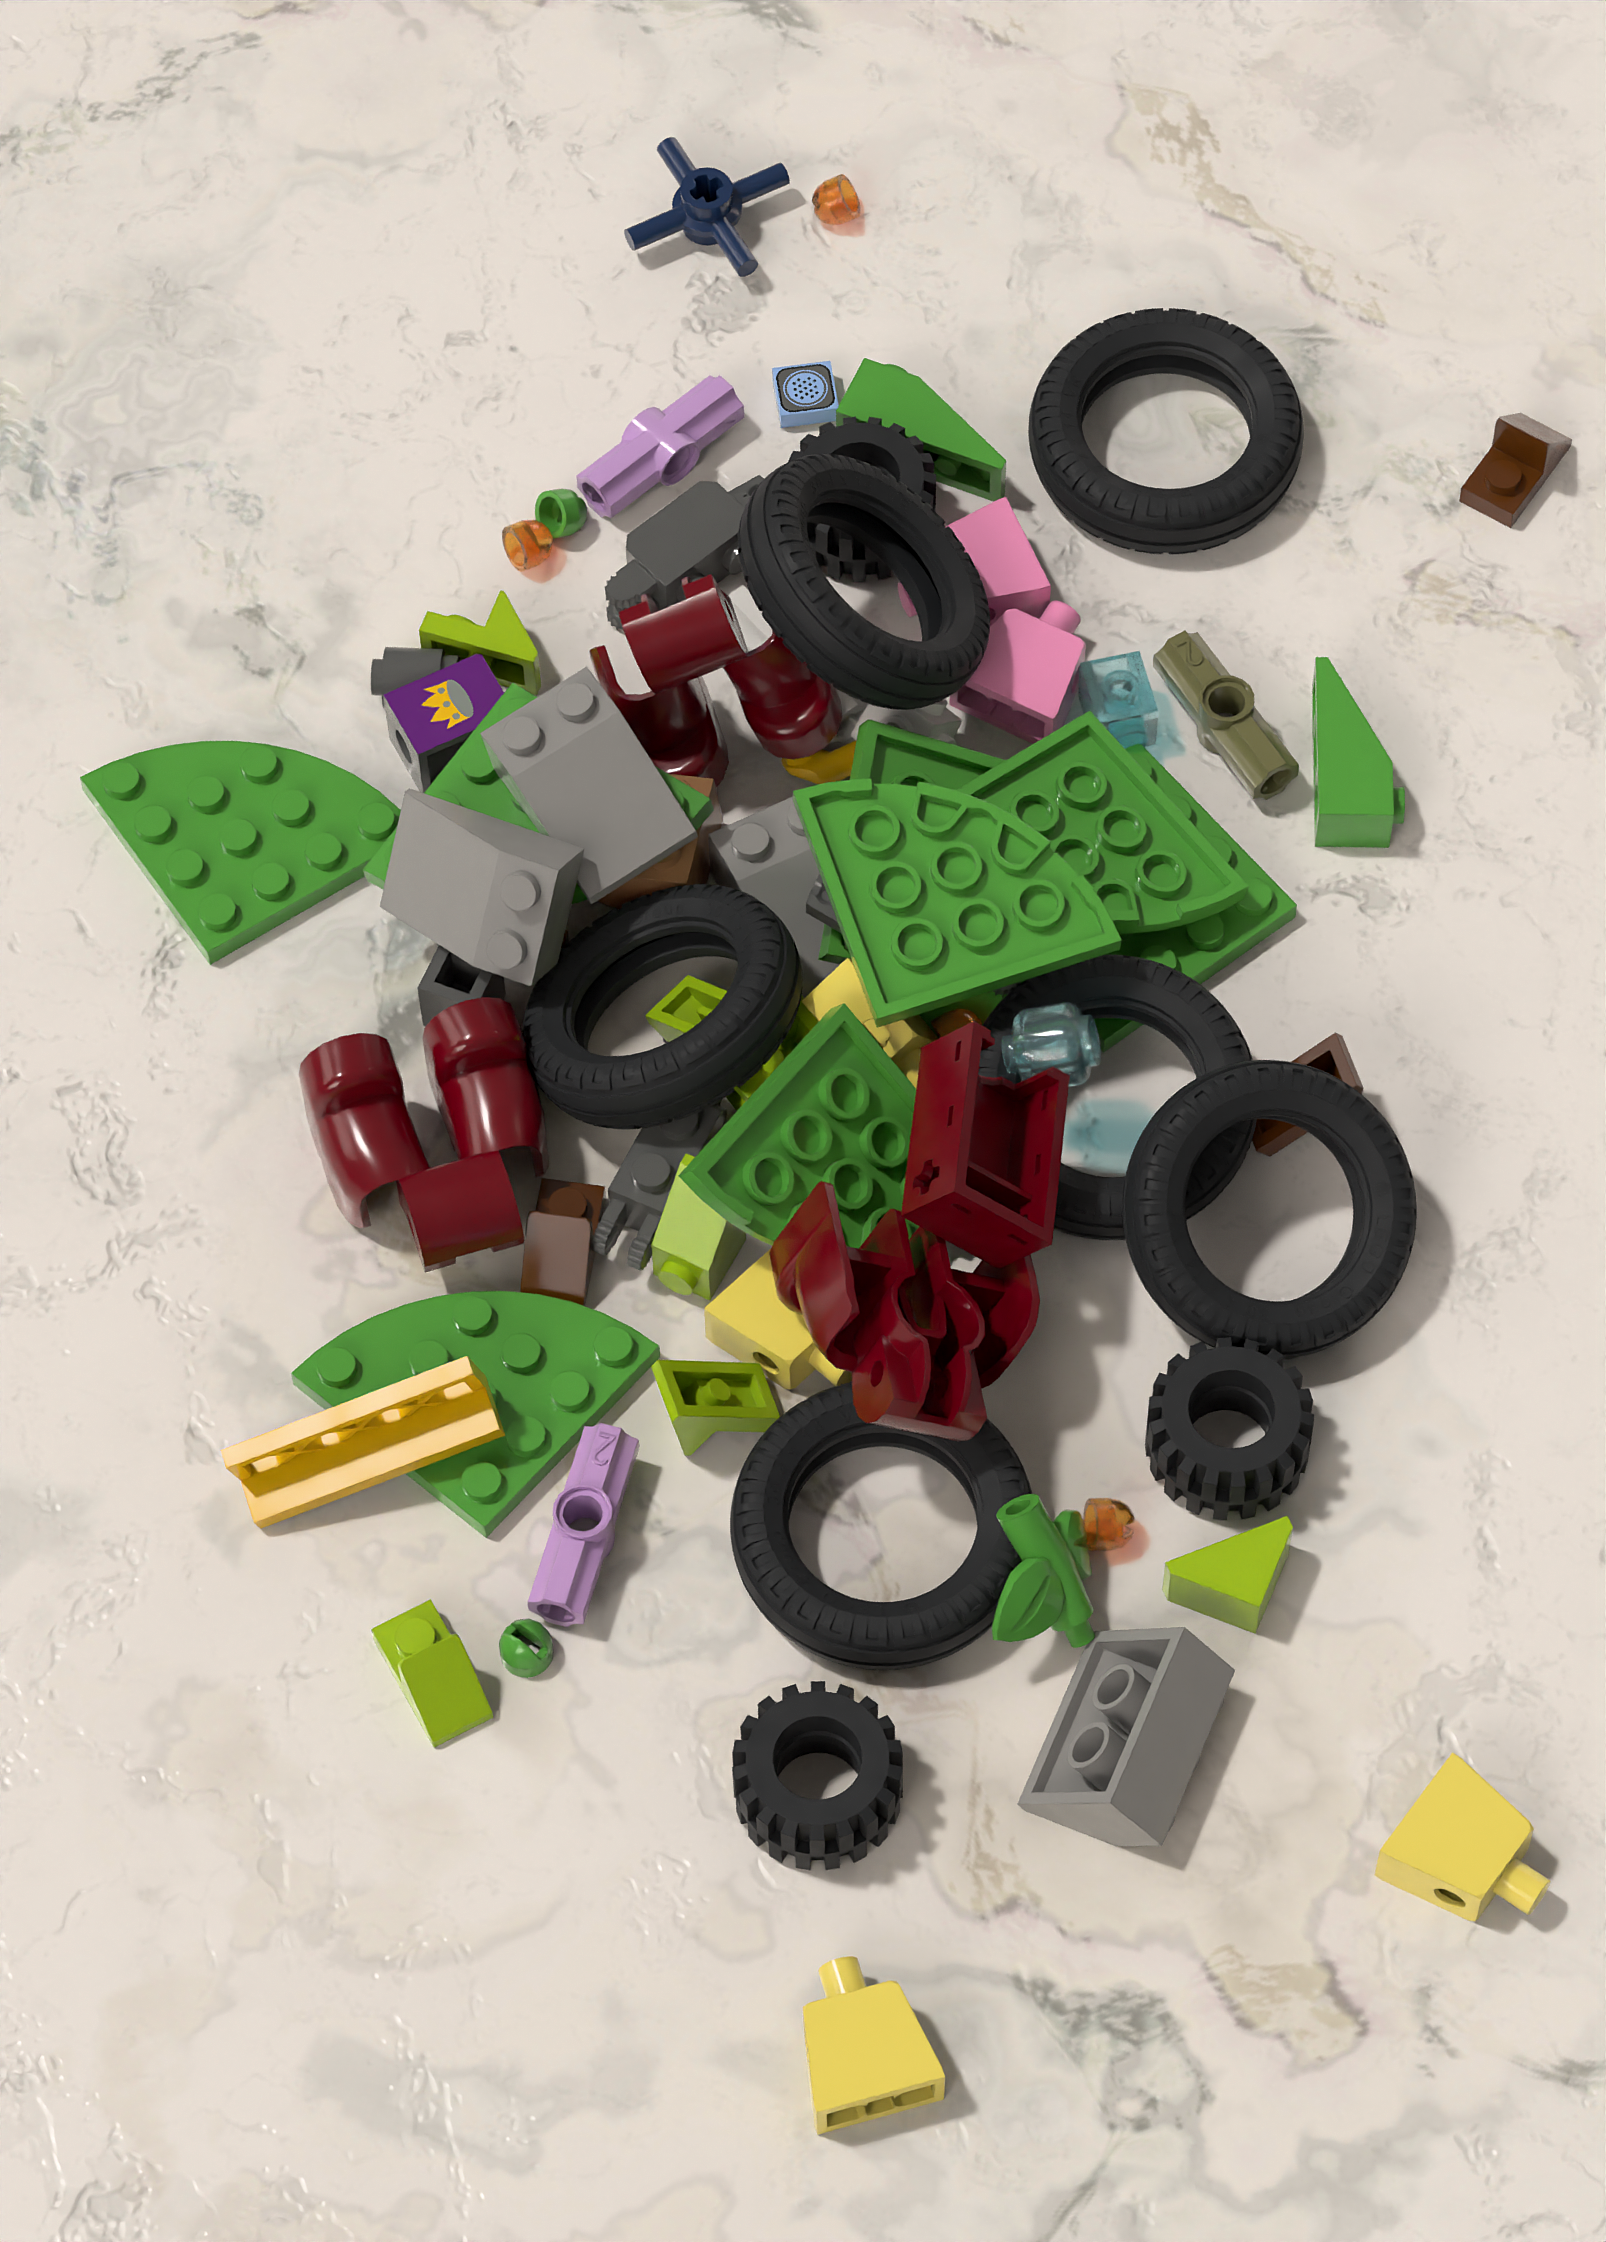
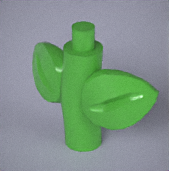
[992,1494,1095,1648]

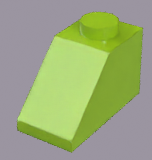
[651,1153,746,1300]

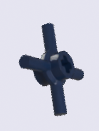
[624,137,790,277]

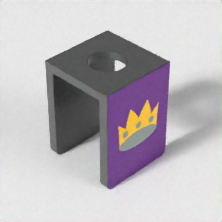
[383,654,504,793]

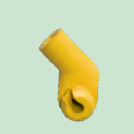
[781,740,857,784]

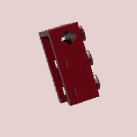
[901,1021,1070,1269]

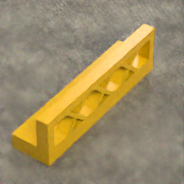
[221,1356,505,1529]

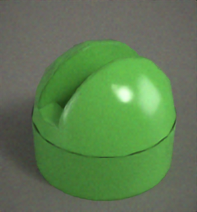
[535,489,587,539]
[499,1618,554,1678]

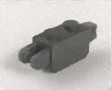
[605,475,764,631]
[591,1100,727,1271]

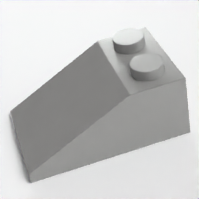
[480,666,698,904]
[380,788,585,986]
[708,797,840,998]

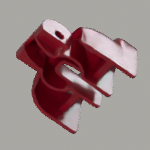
[589,574,843,788]
[299,997,549,1273]
[769,1181,1040,1441]

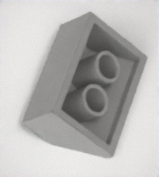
[1017,1627,1235,1846]

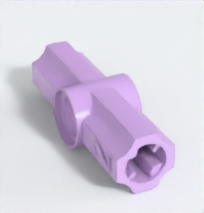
[576,375,744,518]
[527,1423,640,1627]

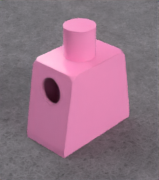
[898,497,1051,627]
[949,601,1086,744]

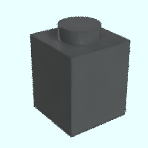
[417,945,506,1026]

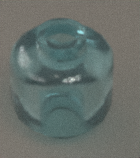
[1002,1002,1101,1087]

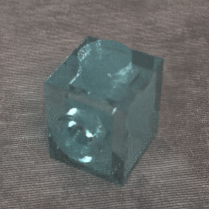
[1078,651,1158,748]

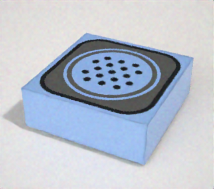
[772,361,839,428]

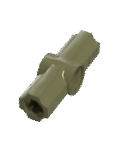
[1153,630,1299,800]

